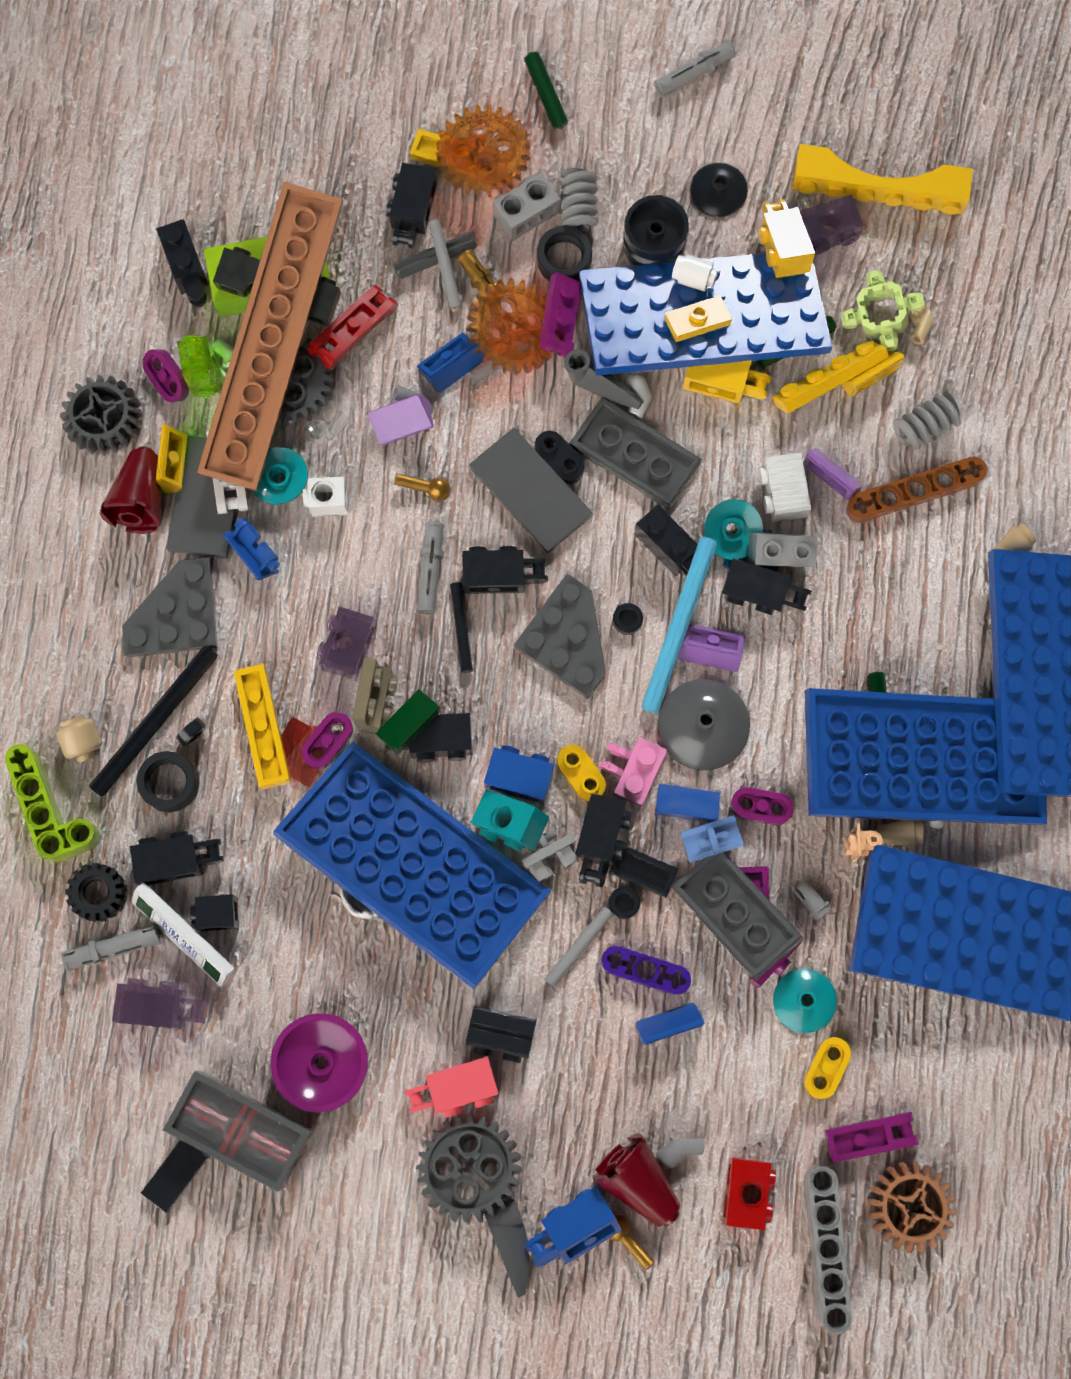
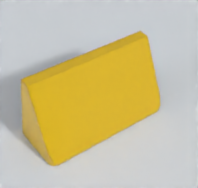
[841,351,905,397]
[156,424,188,494]

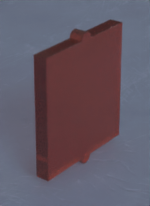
[281,717,324,788]

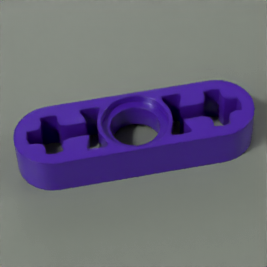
[601,946,691,995]

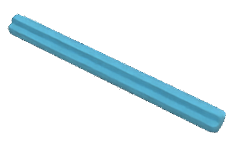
[641,537,717,713]

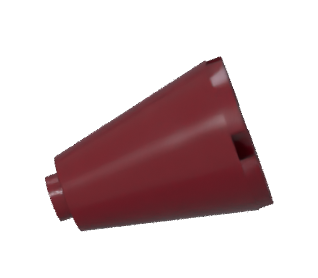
[100,447,162,534]
[592,1133,681,1227]

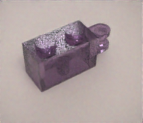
[112,978,208,1030]

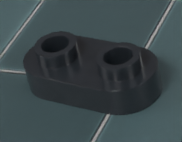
[535,431,585,484]

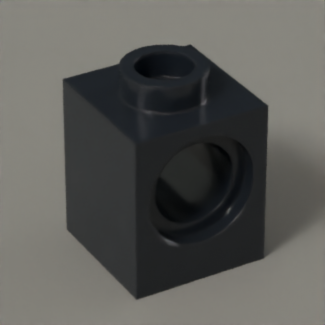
[190,894,239,932]

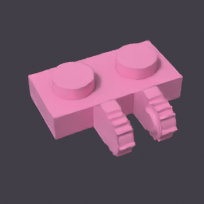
[599,737,667,807]

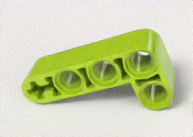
[5,744,101,862]

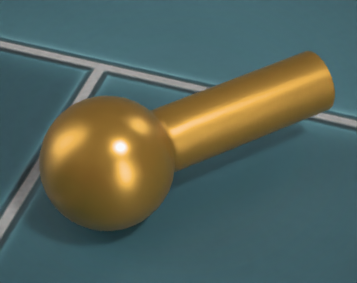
[394,473,451,501]
[609,1215,655,1270]

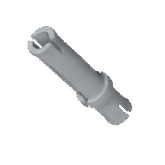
[653,40,736,98]
[416,522,444,615]
[61,924,160,972]

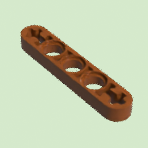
[846,456,988,523]

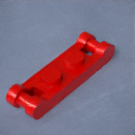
[307,284,398,370]

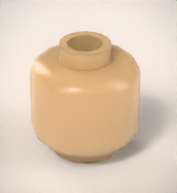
[56,715,102,763]

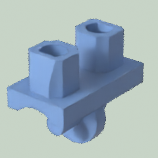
[680,815,744,863]

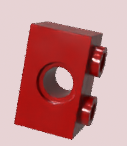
[723,1157,776,1231]

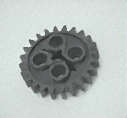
[279,338,334,428]
[416,1115,523,1225]

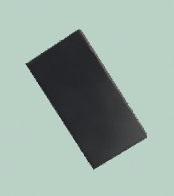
[609,847,678,898]
[141,1140,208,1213]

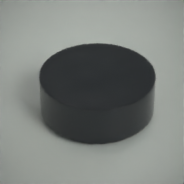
[613,603,643,635]
[176,717,206,746]
[608,887,640,919]

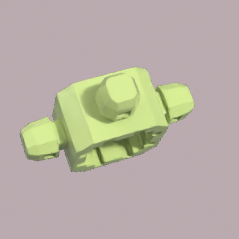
[840,270,925,352]

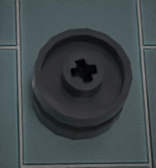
[623,195,689,265]

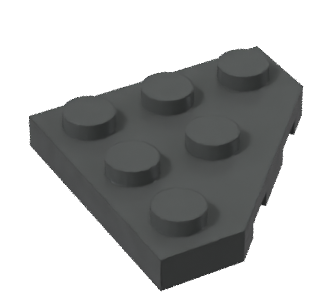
[122,557,218,658]
[514,573,606,700]

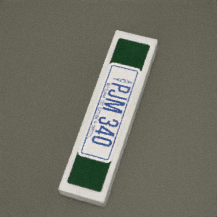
[131,883,234,988]

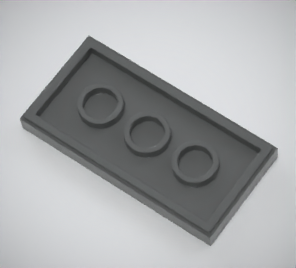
[569,396,702,510]
[469,427,593,554]
[166,435,237,559]
[671,852,804,981]

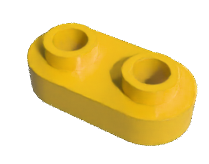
[557,745,606,802]
[803,1037,851,1099]

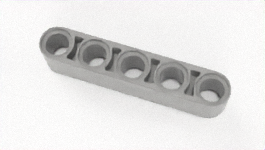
[804,1165,852,1335]

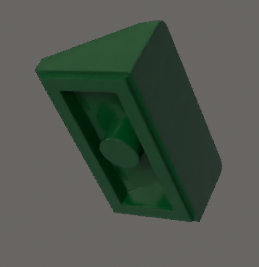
[375,689,441,755]

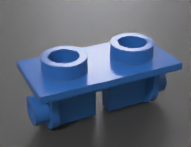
[222,518,280,580]

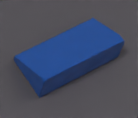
[416,333,484,393]
[654,784,720,823]
[635,1003,704,1045]

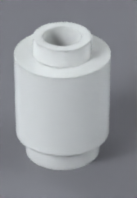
[672,254,718,292]

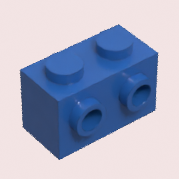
[484,745,554,805]

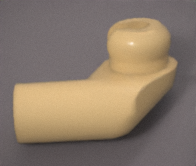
[909,302,934,345]

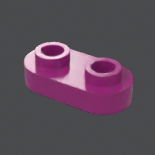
[143,349,189,402]
[302,712,353,769]
[730,787,794,826]

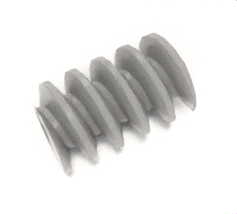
[561,168,598,234]
[893,391,961,450]

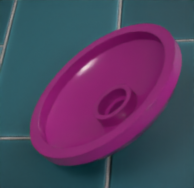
[270,1013,368,1112]

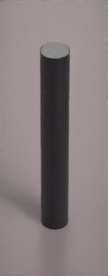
[450,582,473,673]

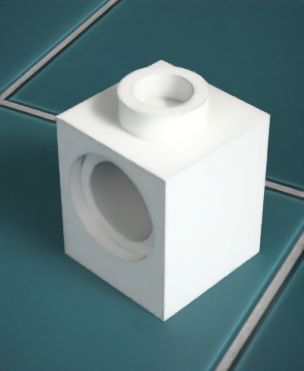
[303,477,348,516]

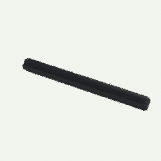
[89,646,218,796]

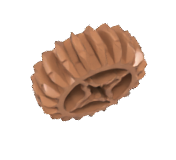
[867,1162,957,1253]

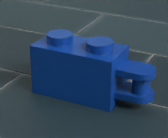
[525,1186,622,1267]

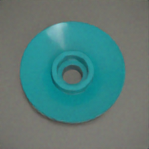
[252,447,308,505]
[704,499,763,560]
[773,969,837,1033]

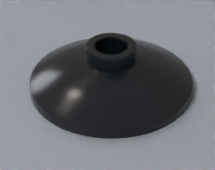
[690,163,748,217]

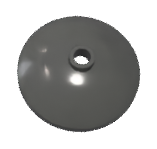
[658,679,750,771]

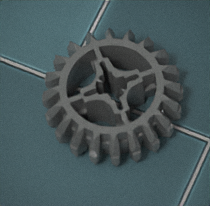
[60,374,143,456]

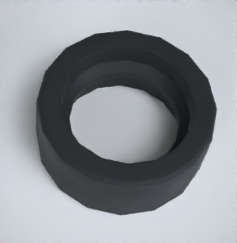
[537,225,592,282]
[136,751,199,813]

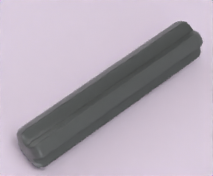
[394,232,477,279]

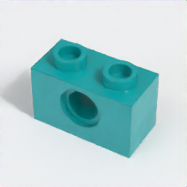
[470,789,550,852]

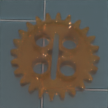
[436,104,531,198]
[466,278,559,376]

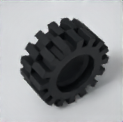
[65,863,127,922]

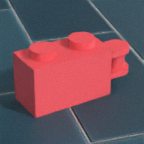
[404,1056,499,1118]

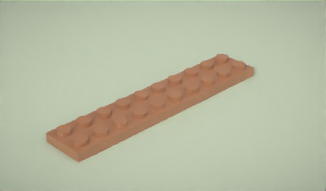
[197,182,343,491]

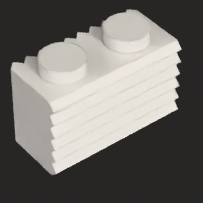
[758,453,811,522]

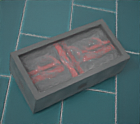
[163,1071,314,1192]

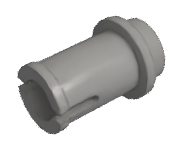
[793,879,831,921]

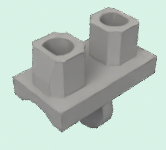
[521,829,579,883]

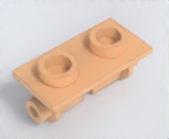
[845,824,883,863]

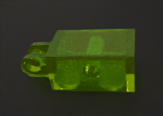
[177,335,222,398]

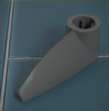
[564,349,643,409]
[484,1197,530,1298]

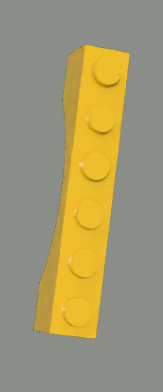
[791,144,973,215]

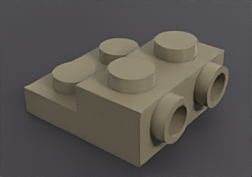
[352,657,398,733]

